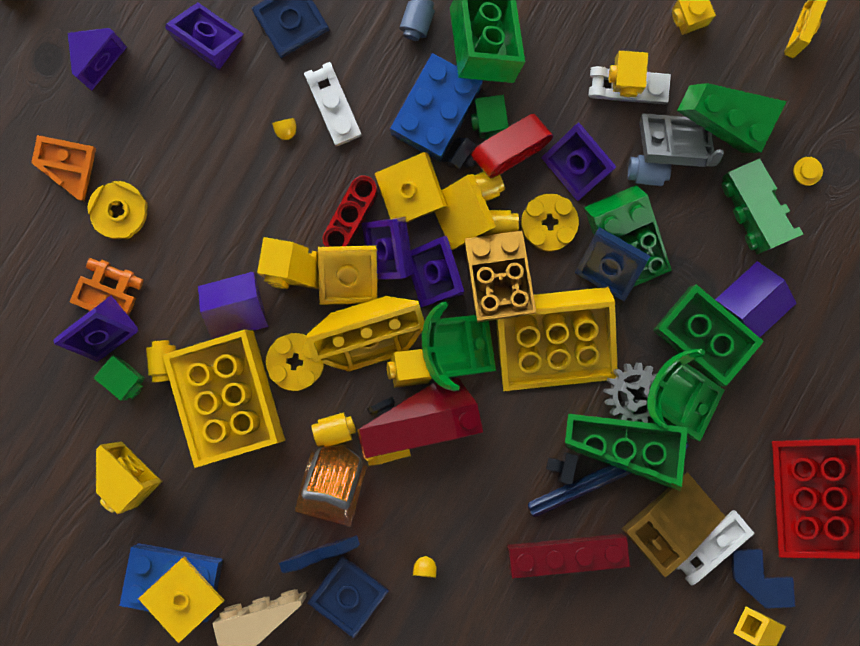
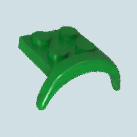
[422,302,496,391]
[647,349,725,441]

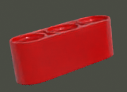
[471,114,553,179]
[323,175,378,247]

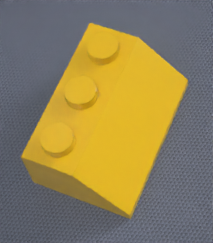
[96,442,162,514]

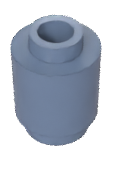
[399,0,435,41]
[628,155,671,186]

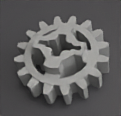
[603,363,657,423]

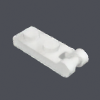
[304,62,362,147]
[588,66,671,105]
[677,510,755,585]

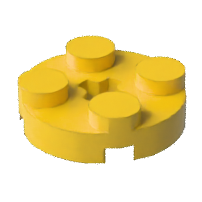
[88,181,148,239]
[521,194,579,252]
[266,333,324,391]

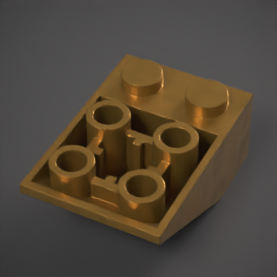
[465,231,537,322]
[621,472,726,578]

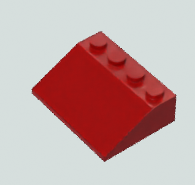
[772,438,860,559]

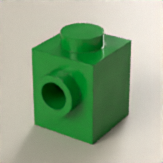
[470,95,509,140]
[94,356,145,401]

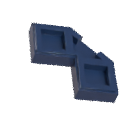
[279,535,360,574]
[731,549,795,608]

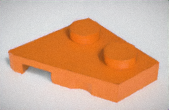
[31,135,96,202]

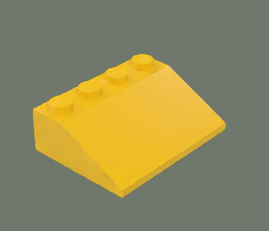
[496,287,617,391]
[162,330,285,468]

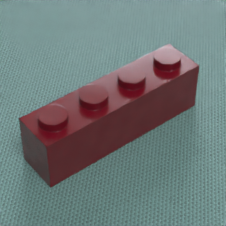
[507,534,630,579]

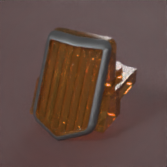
[295,444,367,527]

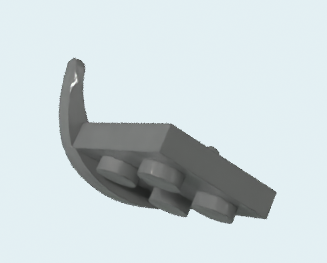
[639,113,724,167]

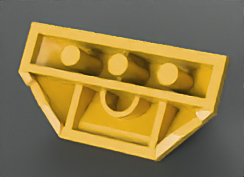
[306,296,424,371]

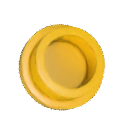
[793,157,823,186]

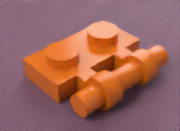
[70,258,144,316]

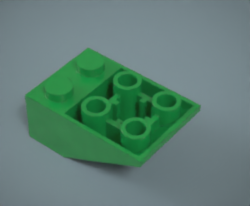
[584,185,672,287]

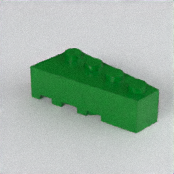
[565,414,688,491]

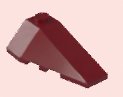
[357,378,483,459]

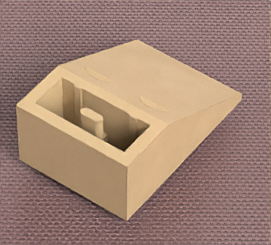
[212,589,307,646]

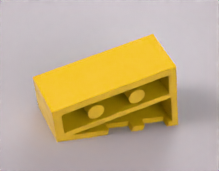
[257,237,319,290]

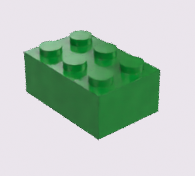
[450,0,525,83]
[653,284,764,387]

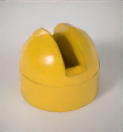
[272,118,297,140]
[413,556,437,578]

